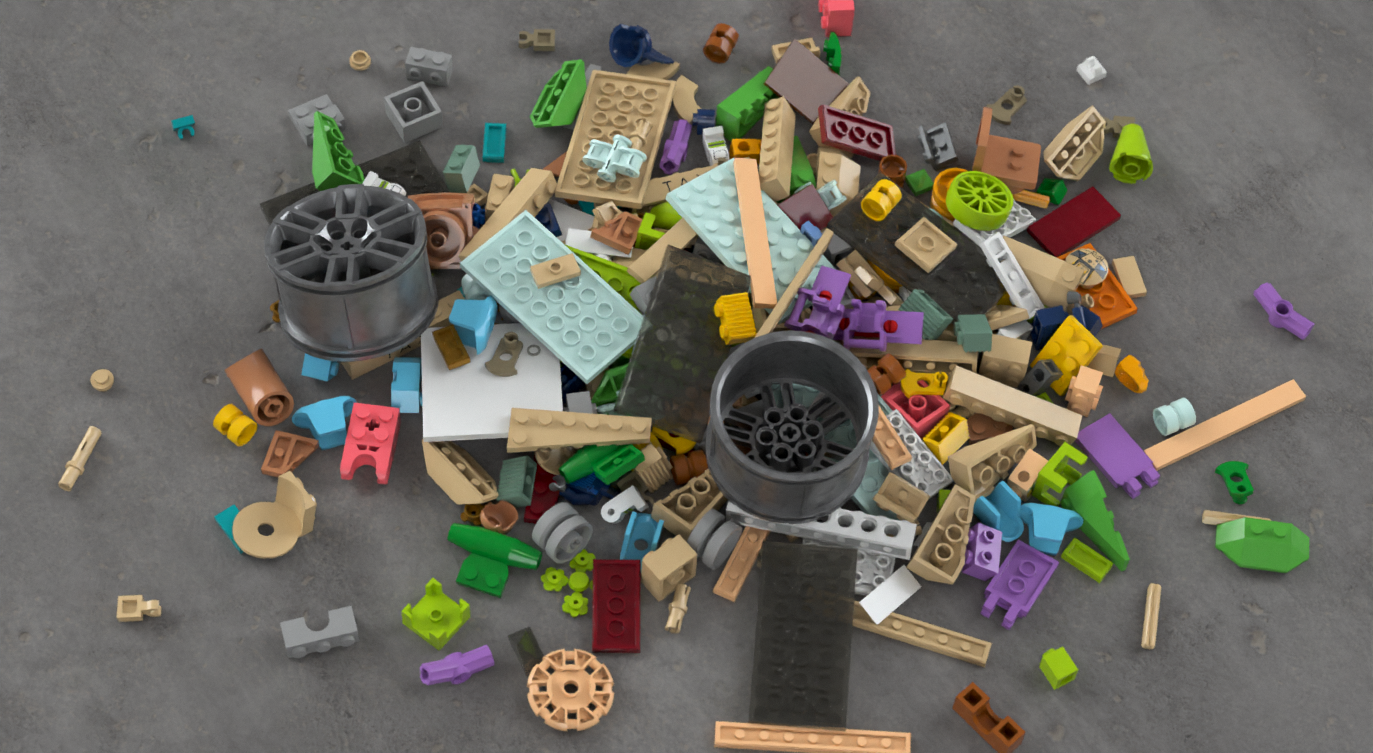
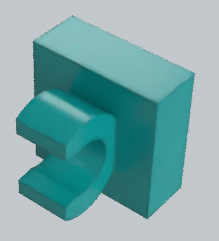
[171,115,195,140]

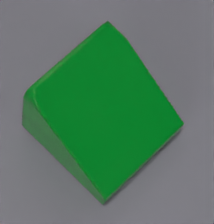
[1036,178,1067,205]

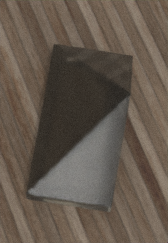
[508,627,549,677]

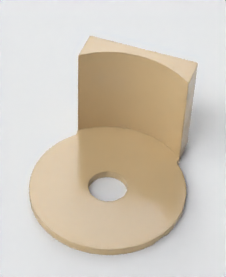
[232,471,317,559]

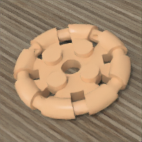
[527,649,614,731]

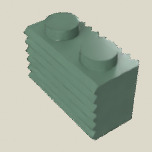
[443,145,480,193]
[898,289,953,340]
[953,314,992,353]
[497,455,537,508]

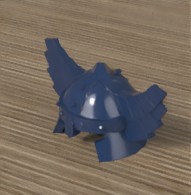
[609,23,674,67]

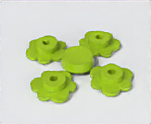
[541,549,596,617]

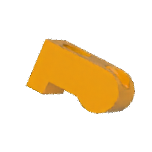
[729,139,762,164]

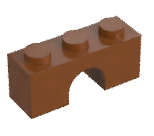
[952,682,1026,753]

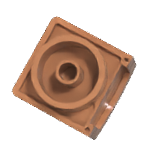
[972,107,1041,194]
[407,193,474,269]

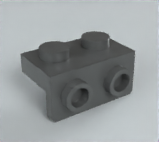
[917,122,959,170]

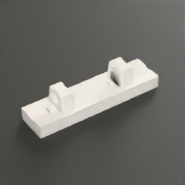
[979,232,1045,320]

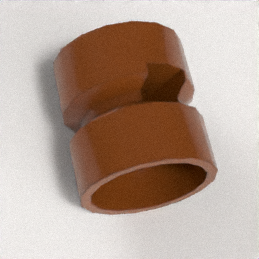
[703,23,739,64]
[876,154,907,190]
[867,353,906,396]
[669,449,708,486]

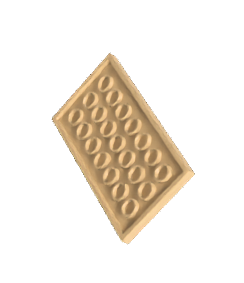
[555,70,676,209]

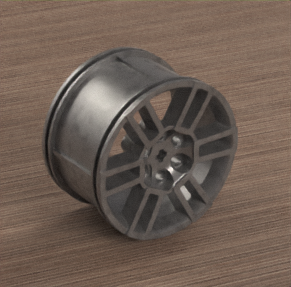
[264,184,438,362]
[705,331,879,524]

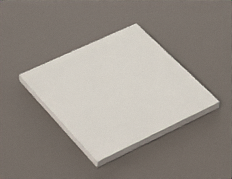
[421,323,563,442]

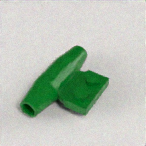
[558,444,645,485]
[447,523,543,598]

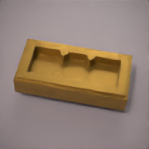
[432,324,470,370]

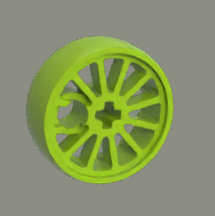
[946,171,1014,231]

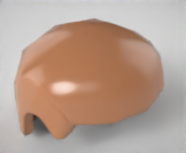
[480,500,519,534]

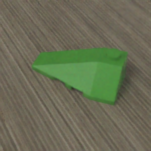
[312,111,365,191]
[776,136,816,203]
[1061,470,1130,571]

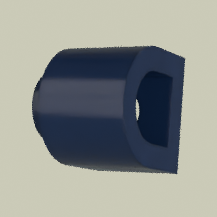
[693,109,715,135]

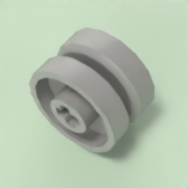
[532,503,593,564]
[687,509,742,570]

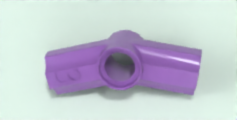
[660,119,692,175]
[1253,283,1314,340]
[420,645,494,686]

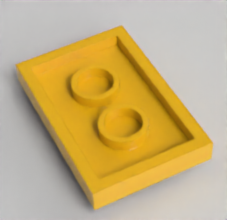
[1030,315,1103,396]

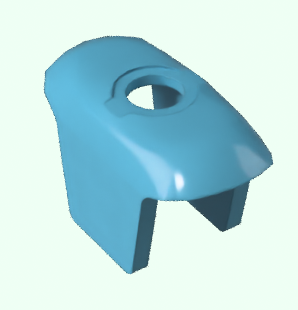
[449,295,498,355]
[292,396,357,450]
[973,481,1024,542]
[1020,502,1083,556]
[620,511,664,573]

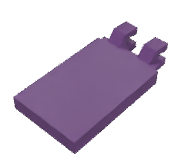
[1075,413,1160,499]
[980,539,1059,630]

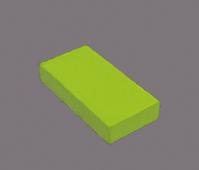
[1061,537,1114,583]

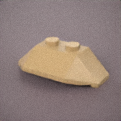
[1043,106,1106,181]
[815,147,861,220]
[422,440,498,504]

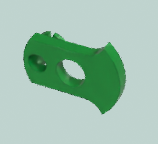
[1215,461,1254,504]

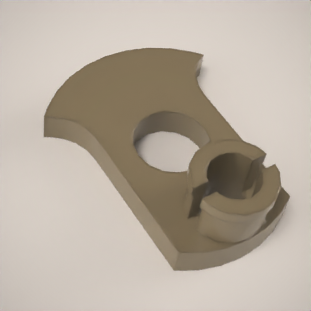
[986,86,1027,125]
[485,332,523,377]

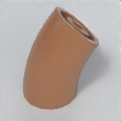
[224,348,294,426]

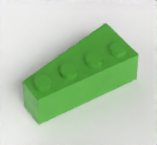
[715,66,780,141]

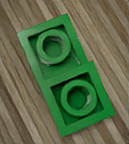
[823,32,841,75]

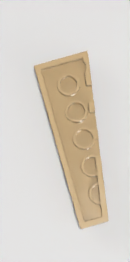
[507,408,652,453]

